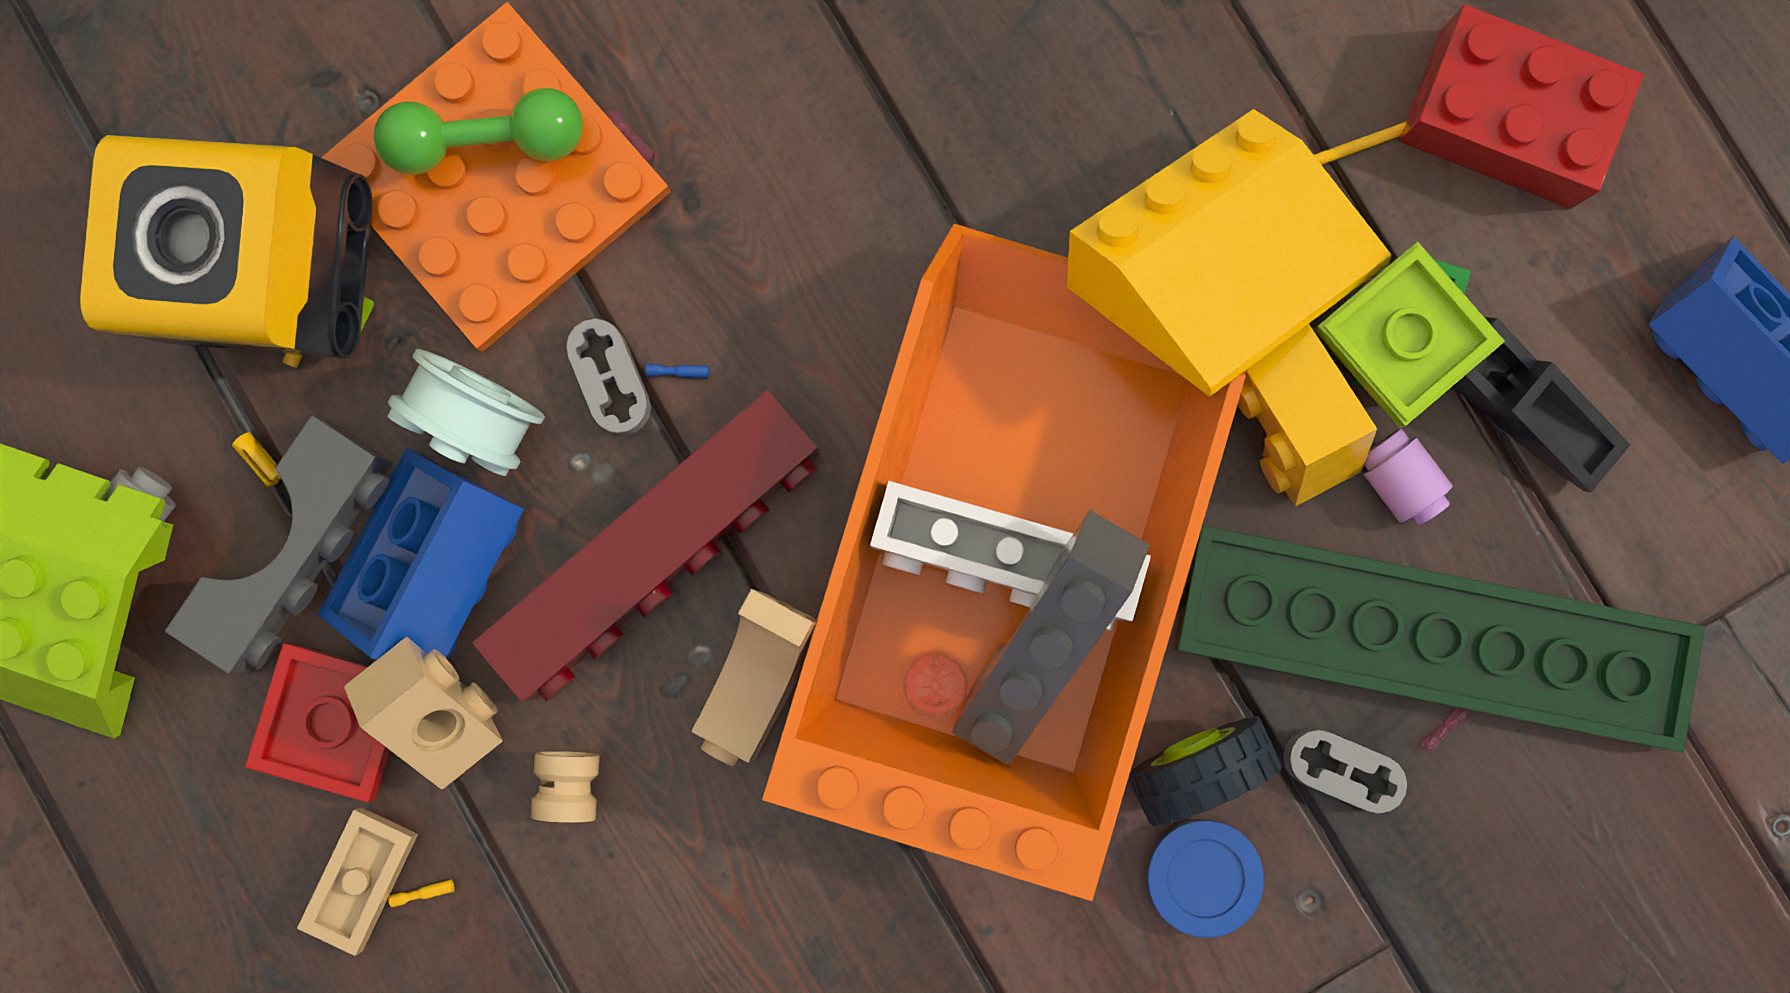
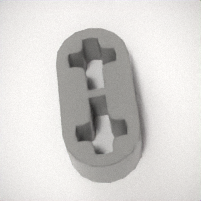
[566,319,651,436]
[1283,728,1407,813]

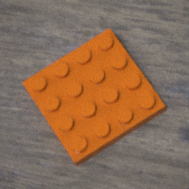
[321,2,671,352]

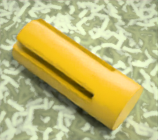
[232,432,282,486]

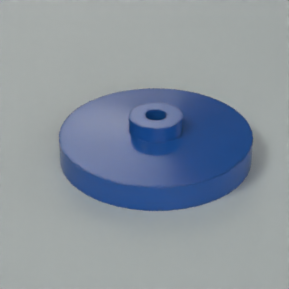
[1146,819,1264,938]

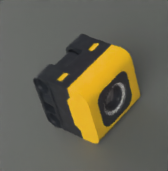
[80,135,372,359]

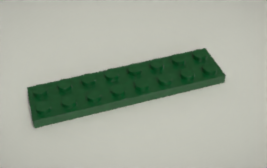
[1174,525,1705,753]

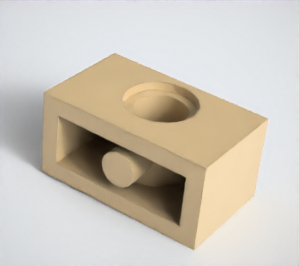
[344,636,503,790]

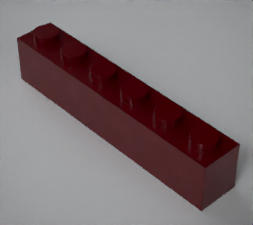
[472,389,820,702]

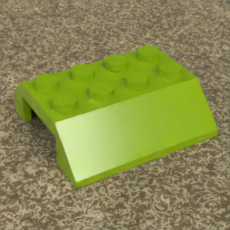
[0,443,173,739]

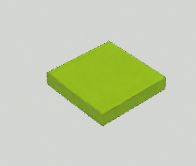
[1313,242,1505,428]

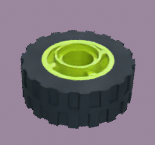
[1128,716,1282,826]

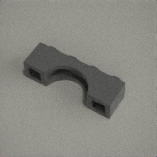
[165,415,393,674]
[951,510,1150,766]

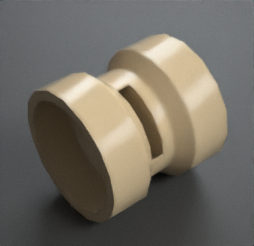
[531,751,600,823]

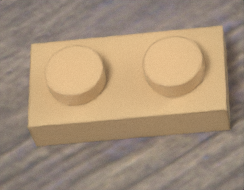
[297,807,418,956]

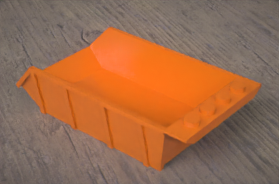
[762,224,1246,901]

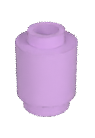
[1363,428,1453,526]

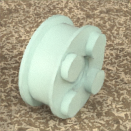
[387,349,545,476]

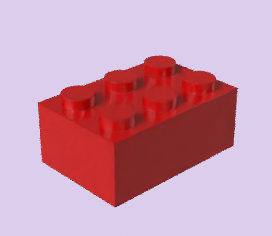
[1398,4,1644,209]

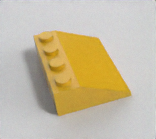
[1067,109,1391,397]

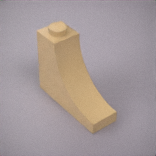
[691,589,817,766]

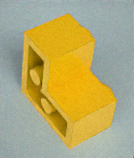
[1238,324,1377,507]

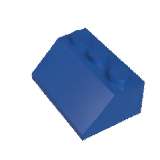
[1648,236,1790,464]
[318,447,524,660]

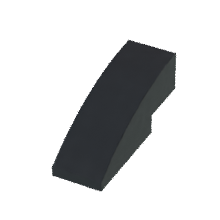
[1453,317,1630,493]

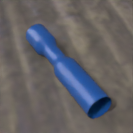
[646,364,709,378]

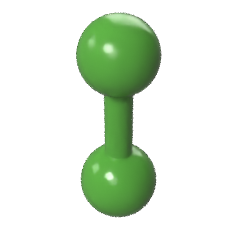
[373,88,583,175]

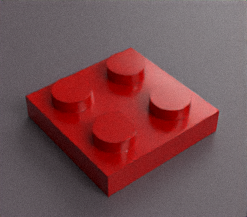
[245,643,390,803]

